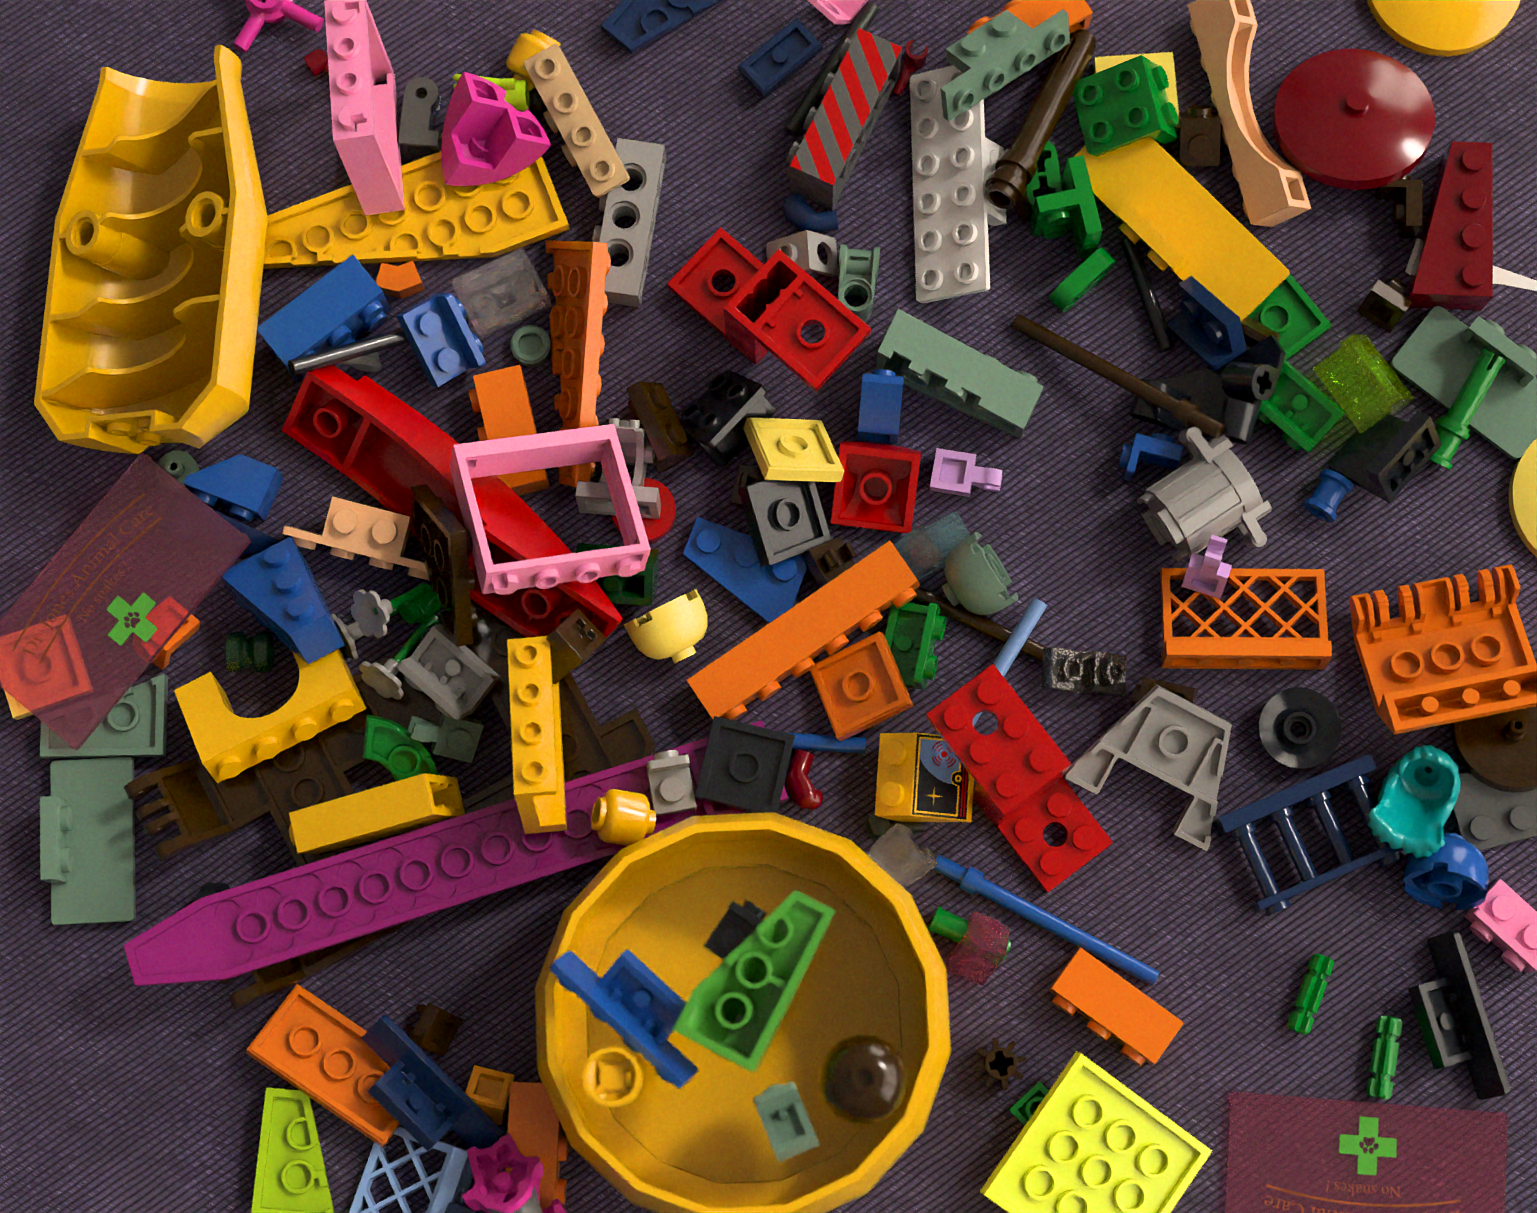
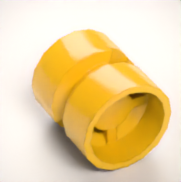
[582,1047,644,1107]

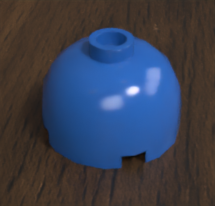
[1403,833,1489,910]

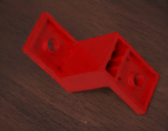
[667,227,871,392]
[925,664,1113,893]

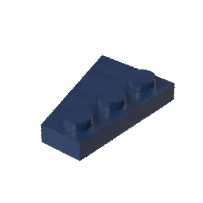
[601,0,723,55]

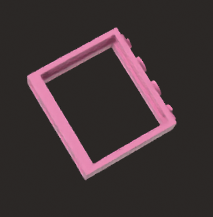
[324,0,405,215]
[450,424,651,595]

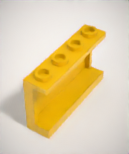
[507,636,567,834]

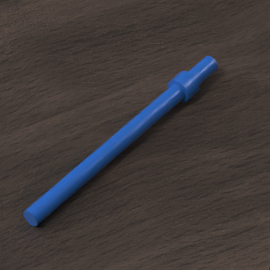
[931,854,1160,986]

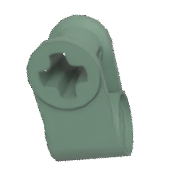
[838,244,880,322]

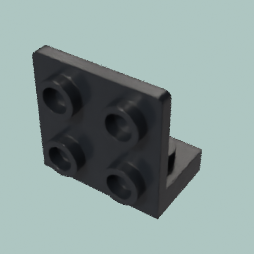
[1328,409,1442,503]

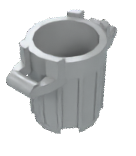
[1137,427,1272,561]

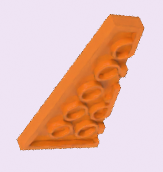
[545,240,611,487]

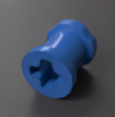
[1302,469,1354,522]

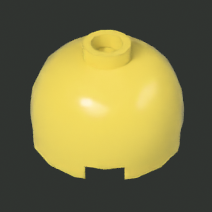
[624,589,707,664]

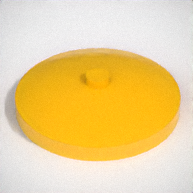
[1367,0,1520,56]

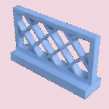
[349,1126,473,1213]

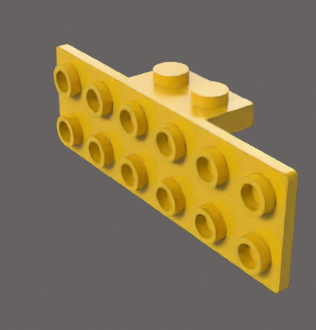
[1074,136,1290,322]

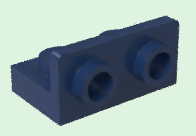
[1167,276,1247,371]

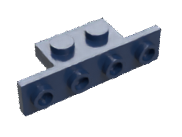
[361,1015,504,1151]

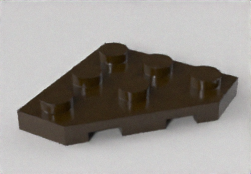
[410,484,477,647]

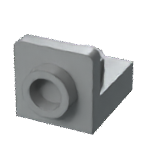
[646,750,696,817]

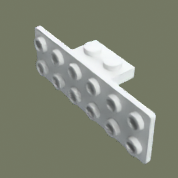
[910,65,1006,303]

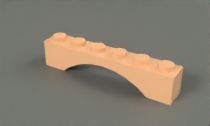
[1187,0,1311,227]

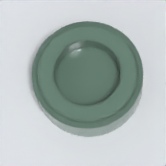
[511,325,551,367]

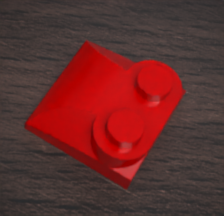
[830,441,921,534]

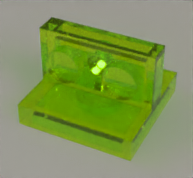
[1313,333,1414,433]

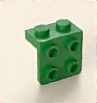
[1072,55,1179,156]

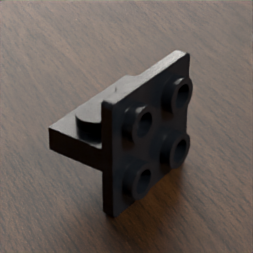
[679,370,776,469]

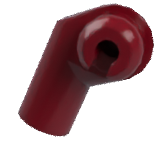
[785,749,823,811]

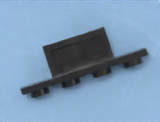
[1408,930,1511,1100]

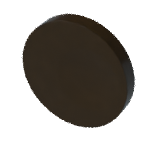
[1451,706,1537,792]

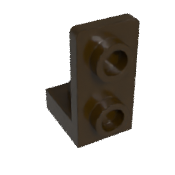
[546,608,607,684]

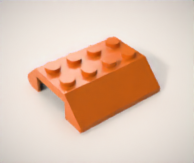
[1349,564,1537,734]

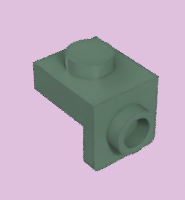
[753,1082,820,1162]

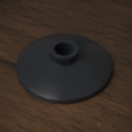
[1258,687,1341,769]

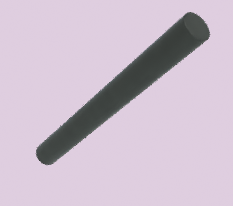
[783,1,880,137]

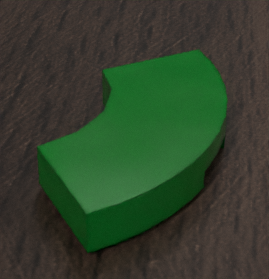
[363,715,439,781]

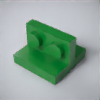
[1030,155,1103,259]

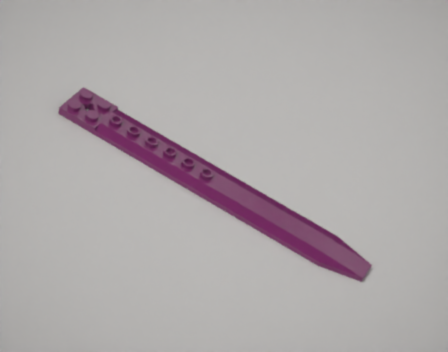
[123,720,788,986]

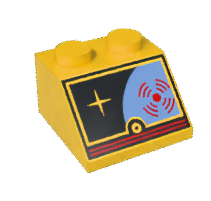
[875,733,974,822]

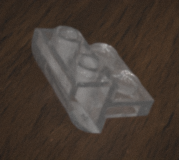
[450,247,552,340]

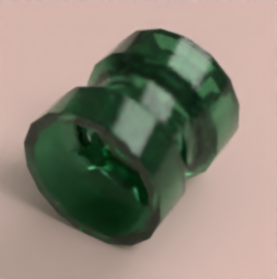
[226,632,274,673]

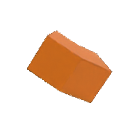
[376,260,425,299]

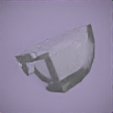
[868,823,938,888]

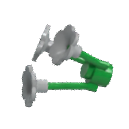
[331,583,442,700]

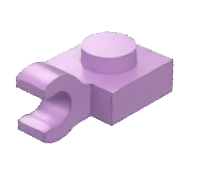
[930,448,1003,497]
[1181,535,1232,599]

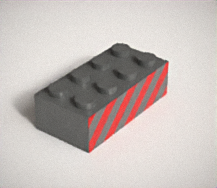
[786,28,902,211]

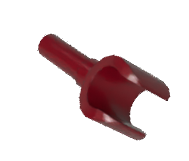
[892,39,928,97]
[304,49,329,77]

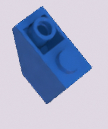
[857,369,904,444]
[183,454,284,522]

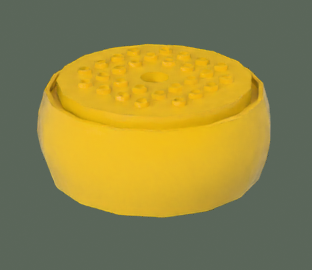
[535,812,951,1213]

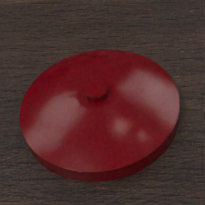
[1273,49,1435,190]

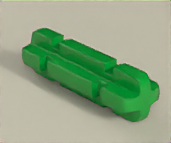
[1287,953,1334,1035]
[1366,1016,1402,1099]

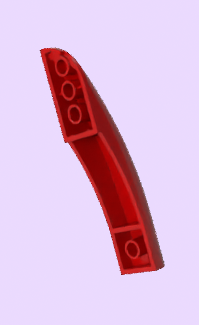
[281,365,623,638]

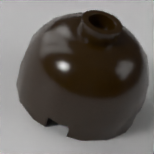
[819,1035,908,1124]

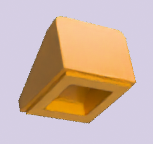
[465,1065,515,1125]

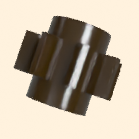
[974,1038,1026,1090]

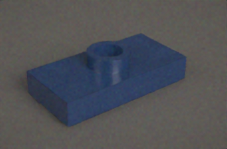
[738,18,823,99]

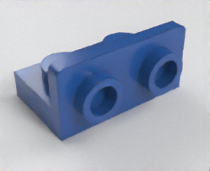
[396,293,486,387]

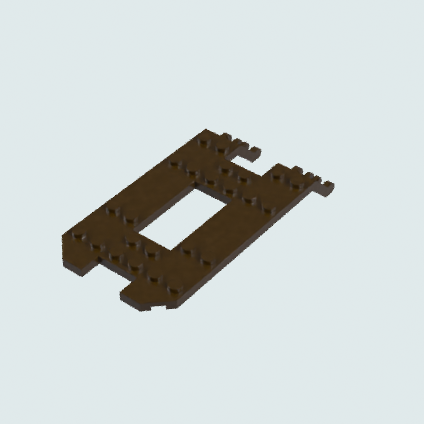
[123,607,656,1010]

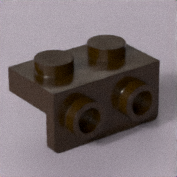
[626,381,694,472]

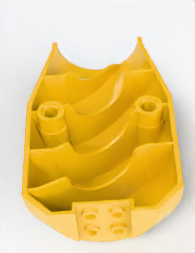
[34,45,268,454]

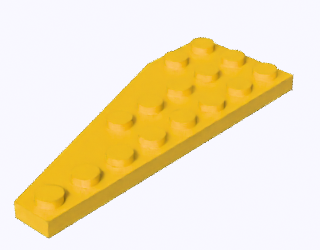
[263,151,570,269]

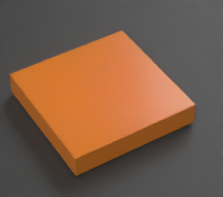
[809,631,914,741]

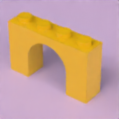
[174,648,367,784]

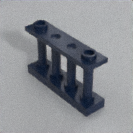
[1213,753,1405,916]

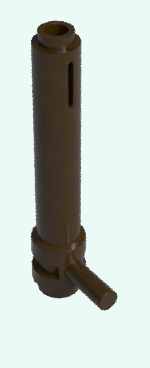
[985,29,1096,222]

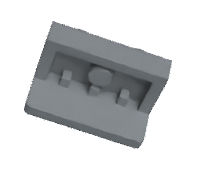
[397,623,501,720]

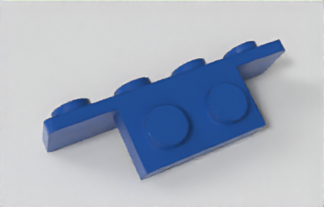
[549,949,699,1089]

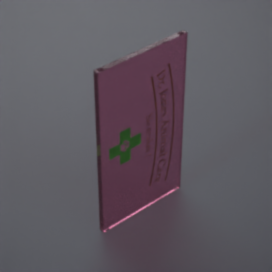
[0,452,251,750]
[1224,1092,1509,1213]

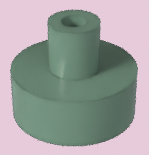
[157,450,199,493]

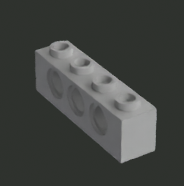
[592,138,666,308]

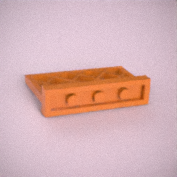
[1160,568,1332,670]

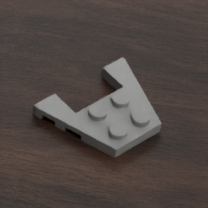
[1063,684,1232,851]

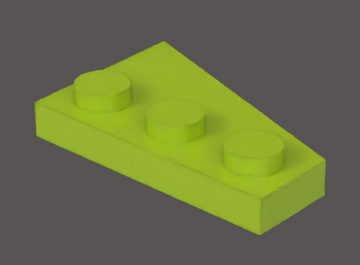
[251,1087,335,1213]

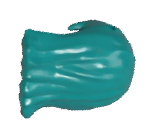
[1368,745,1461,858]

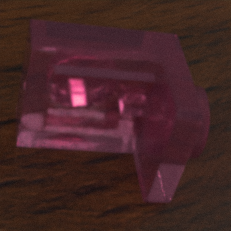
[946,911,1010,986]

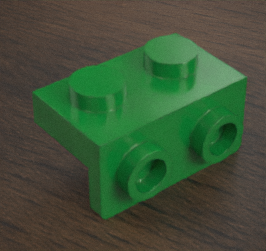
[1258,360,1346,452]
[885,603,946,690]

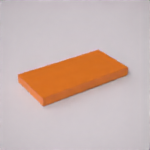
[246,984,401,1148]

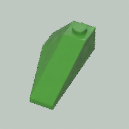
[673,890,836,1072]

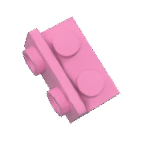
[1464,879,1537,973]

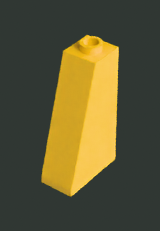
[289,773,465,854]

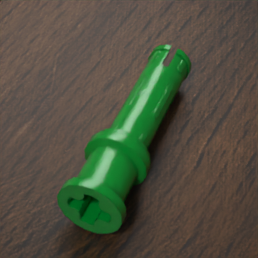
[1429,348,1506,470]

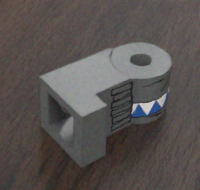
[398,77,442,158]

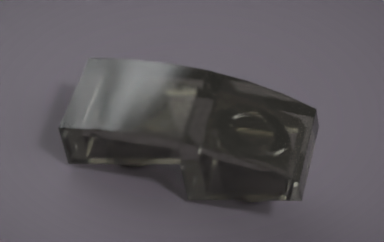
[1041,647,1127,697]

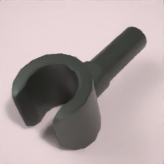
[865,814,925,841]

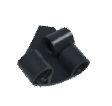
[1129,335,1286,445]

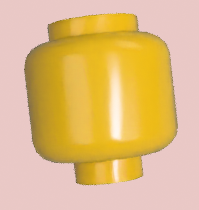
[506,29,561,90]
[591,789,656,846]

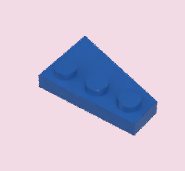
[683,517,808,623]

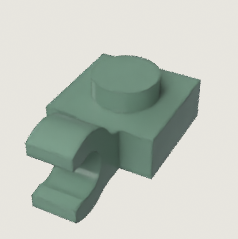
[407,714,484,763]

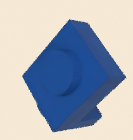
[1118,433,1184,482]

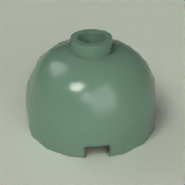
[942,532,1018,615]

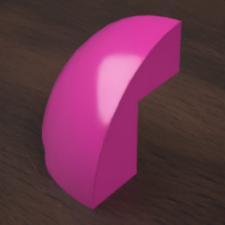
[441,72,551,186]

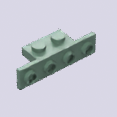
[940,10,1070,122]

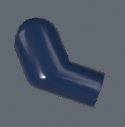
[783,194,838,233]

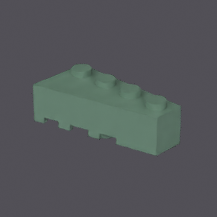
[876,309,1044,439]

